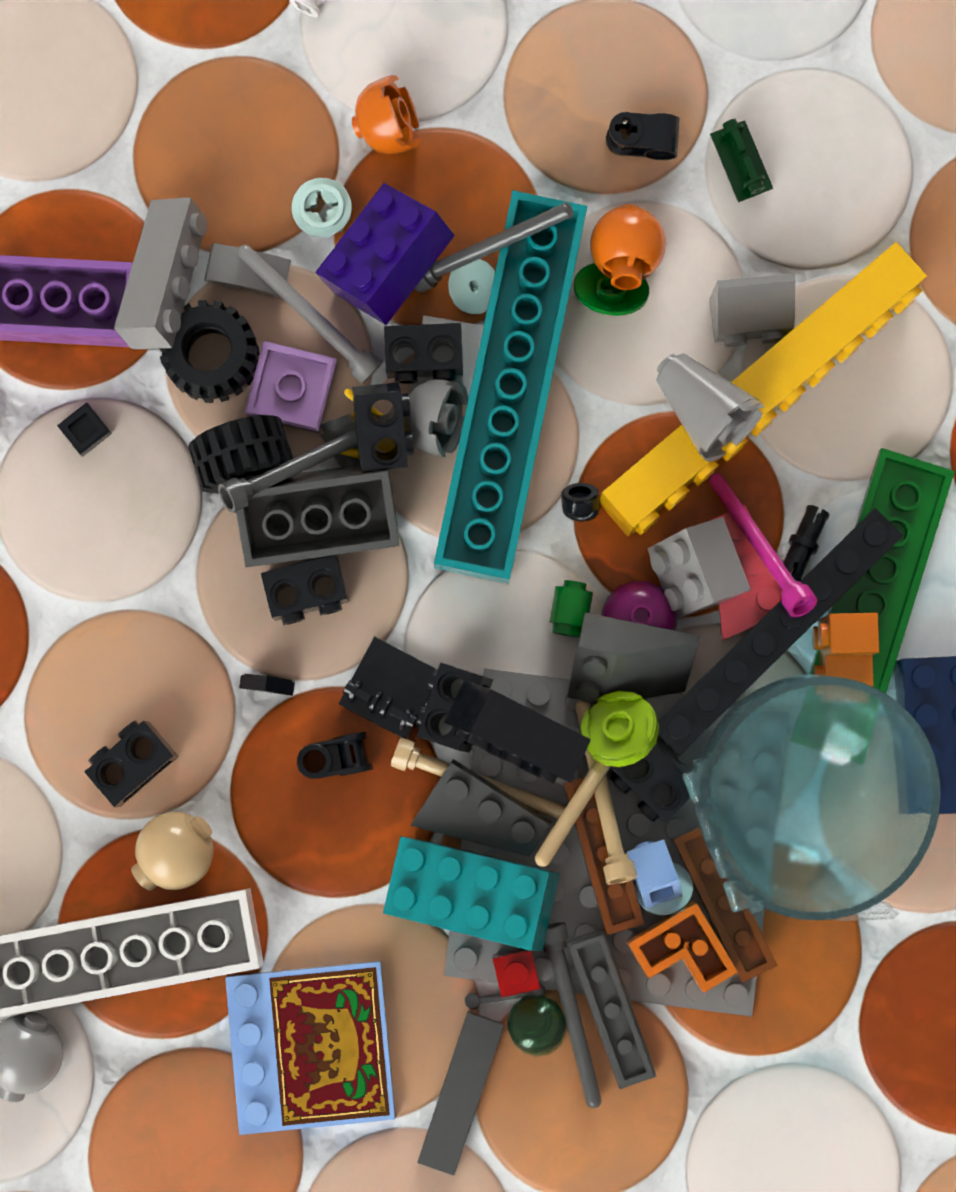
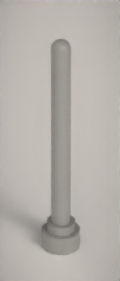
[237,245,383,384]

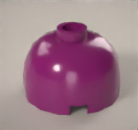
[601,581,677,631]

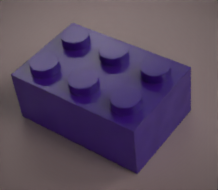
[315,183,455,325]

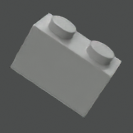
[709,273,796,347]

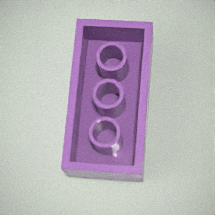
[0,255,133,347]

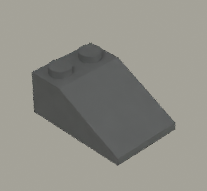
[567,613,700,703]

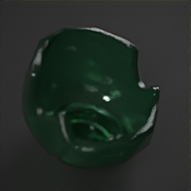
[507,995,567,1057]

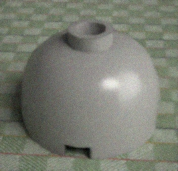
[404,379,468,457]

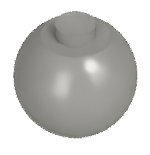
[0,1012,63,1102]

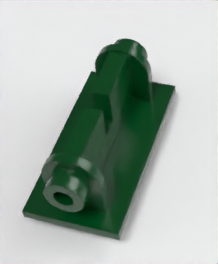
[710,119,773,203]

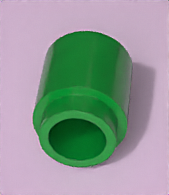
[549,580,593,638]

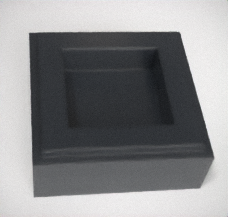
[57,402,112,457]

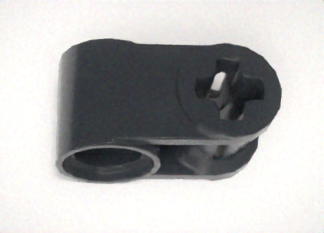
[606,112,680,160]
[297,732,374,779]

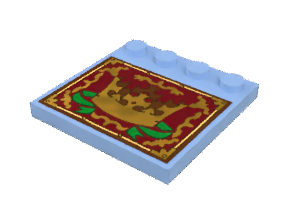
[225,961,396,1135]

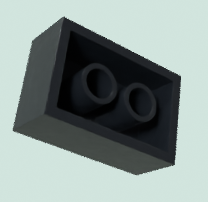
[444,680,591,784]

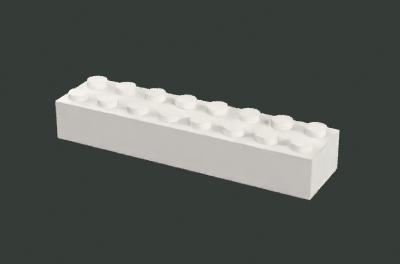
[0,888,264,1017]

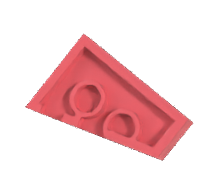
[710,505,783,641]

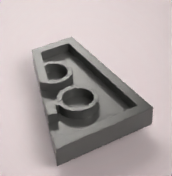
[410,759,551,857]

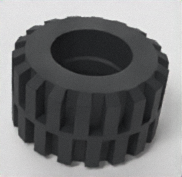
[159,300,260,403]
[188,415,293,493]

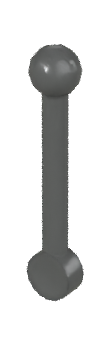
[465,984,545,1010]

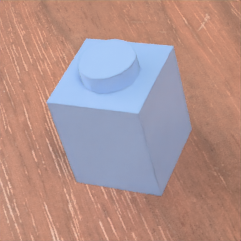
[627,839,682,909]

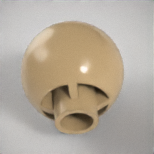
[131,812,214,891]

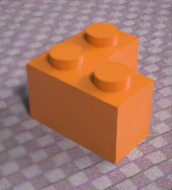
[812,613,879,697]
[626,901,738,993]

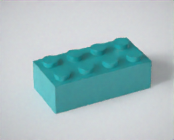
[383,836,560,951]

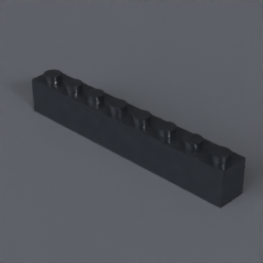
[658,508,903,757]

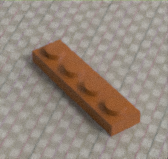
[563,777,645,935]
[672,823,778,983]

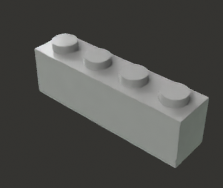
[114,198,207,349]

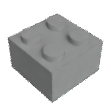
[647,517,751,620]

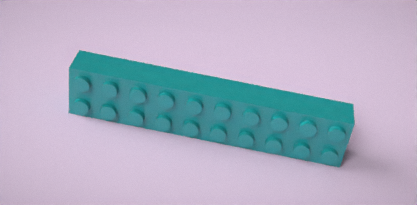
[434,190,587,584]

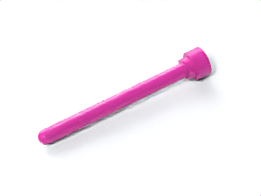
[709,473,817,618]

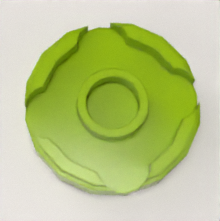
[580,691,660,767]

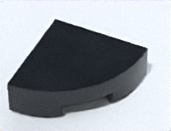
[239,674,295,696]

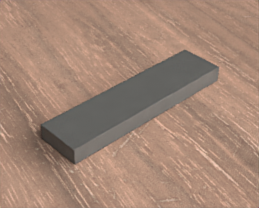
[567,928,657,1089]
[417,1011,504,1176]

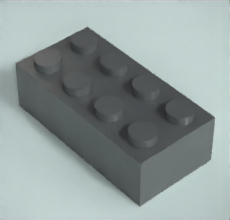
[236,465,399,567]

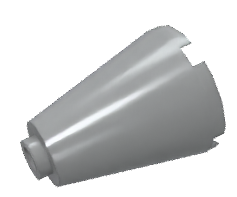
[656,353,764,462]

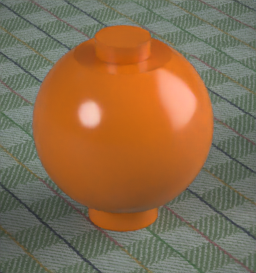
[590,204,666,290]

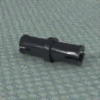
[783,505,830,581]

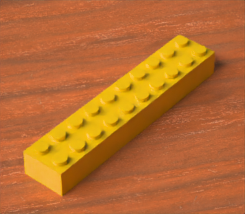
[599,242,927,537]

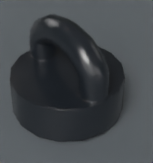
[561,483,599,522]

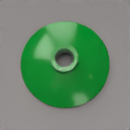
[574,263,649,316]

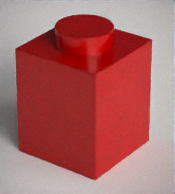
[492,948,540,998]

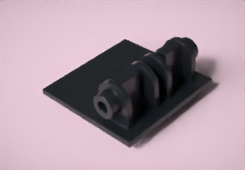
[339,636,436,739]

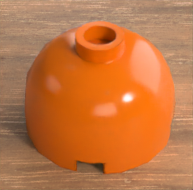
[352,75,420,154]

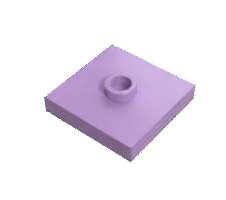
[244,341,338,433]

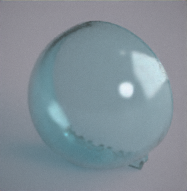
[682,674,941,921]

